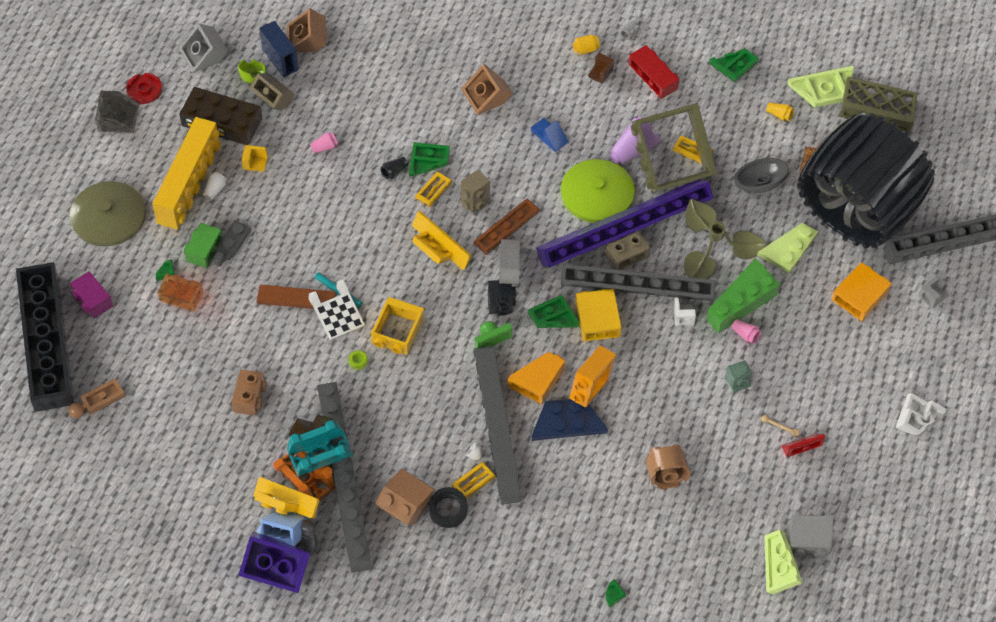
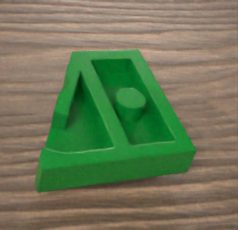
[709,48,759,82]
[528,295,580,328]

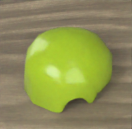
[238,59,266,84]

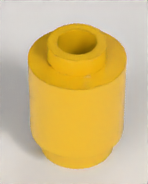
[572,34,600,55]

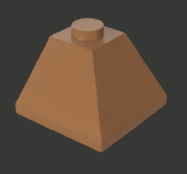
[461,64,513,114]

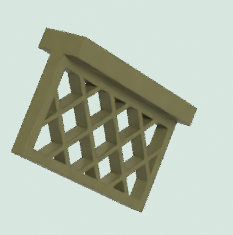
[839,76,917,132]

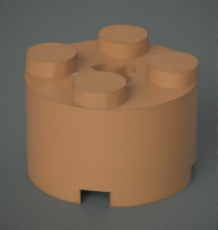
[646,444,690,489]

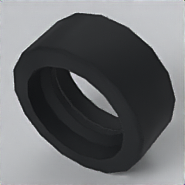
[429,487,468,528]

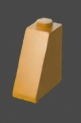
[508,352,565,404]

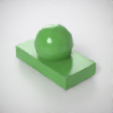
[475,321,512,348]

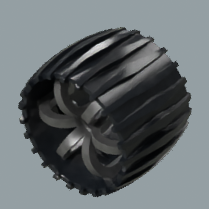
[797,112,935,249]

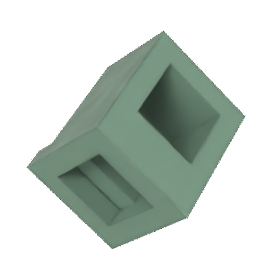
[725,360,752,393]

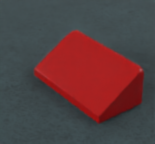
[781,433,825,457]

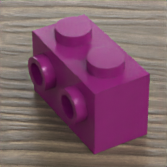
[70,271,113,318]

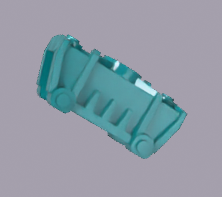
[287,420,354,477]

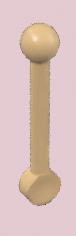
[761,415,800,437]

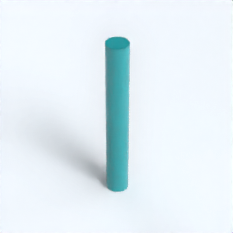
[314,272,363,309]

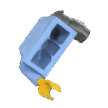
[256,512,318,553]

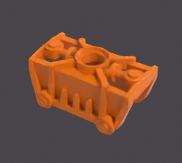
[273,451,335,500]

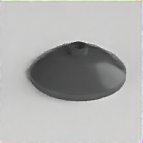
[734,158,789,193]

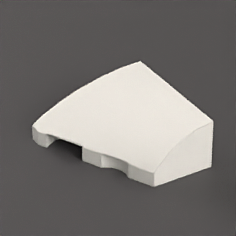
[895,393,946,435]

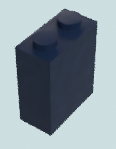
[259,21,299,78]

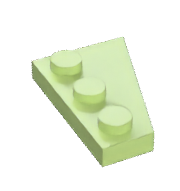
[757,223,818,273]
[764,530,803,594]

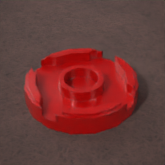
[126,73,162,104]

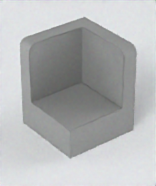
[918,276,947,309]

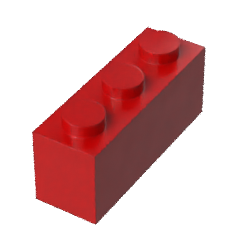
[629,45,679,99]

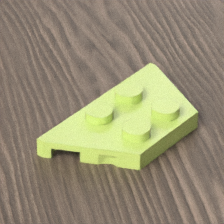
[787,66,854,108]

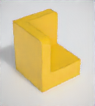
[241,145,268,172]

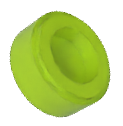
[348,350,368,370]

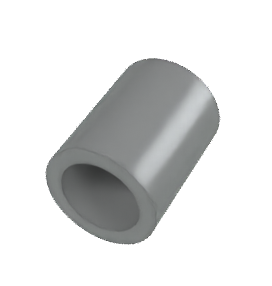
[620,21,640,40]

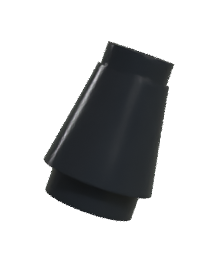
[380,157,408,179]

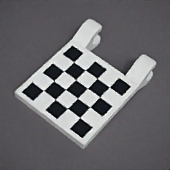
[309,280,365,340]

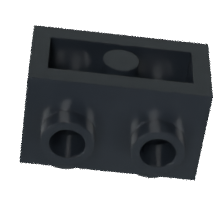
[488,280,516,316]

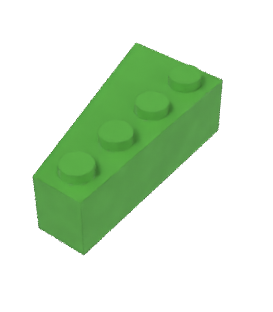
[707,258,780,333]

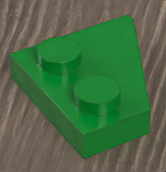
[409,142,450,177]

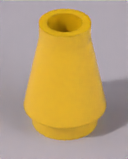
[766,102,795,122]

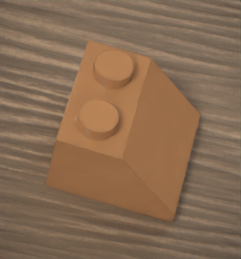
[287,8,327,53]
[375,468,435,525]

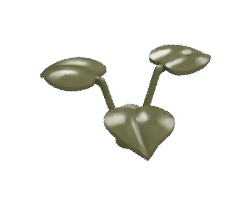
[684,199,766,279]

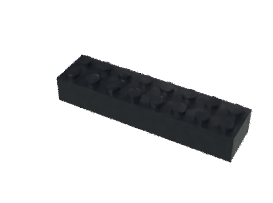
[16,262,74,412]

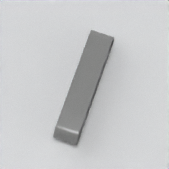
[499,239,520,284]

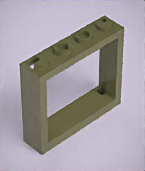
[630,103,717,192]

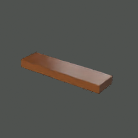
[474,198,540,255]
[257,284,336,309]

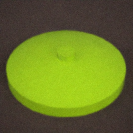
[561,159,635,223]

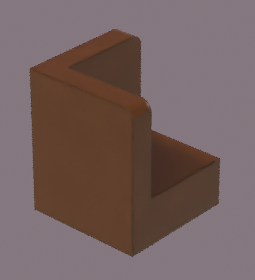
[588,53,614,84]

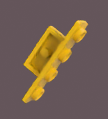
[412,211,471,270]
[254,477,320,519]

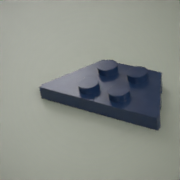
[532,399,608,441]

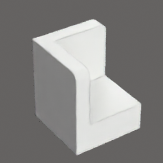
[673,297,696,326]

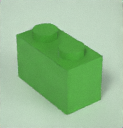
[184,223,223,268]

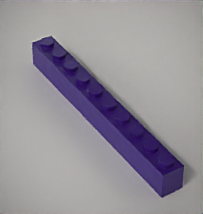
[536,179,714,268]

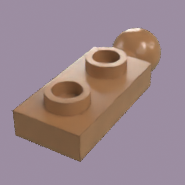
[68,378,126,418]

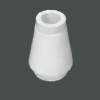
[203,172,227,201]

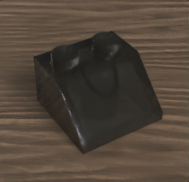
[95,90,139,134]

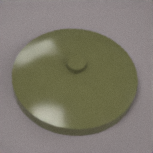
[70,181,146,246]

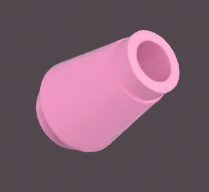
[310,132,338,154]
[732,319,761,344]

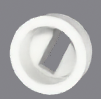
[466,443,484,461]

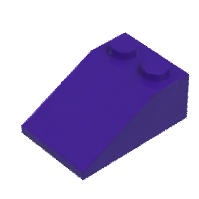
[238,532,310,593]

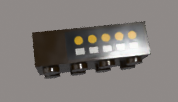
[179,87,262,145]

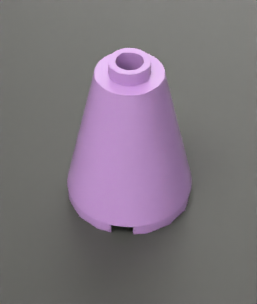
[610,116,661,165]

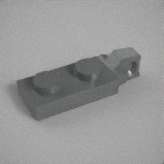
[213,220,251,267]

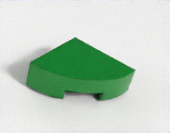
[156,259,175,281]
[605,579,626,607]

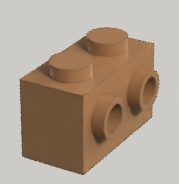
[231,369,267,415]

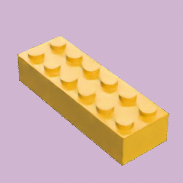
[152,117,221,230]

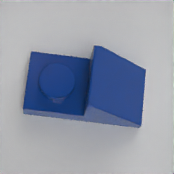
[531,118,569,152]

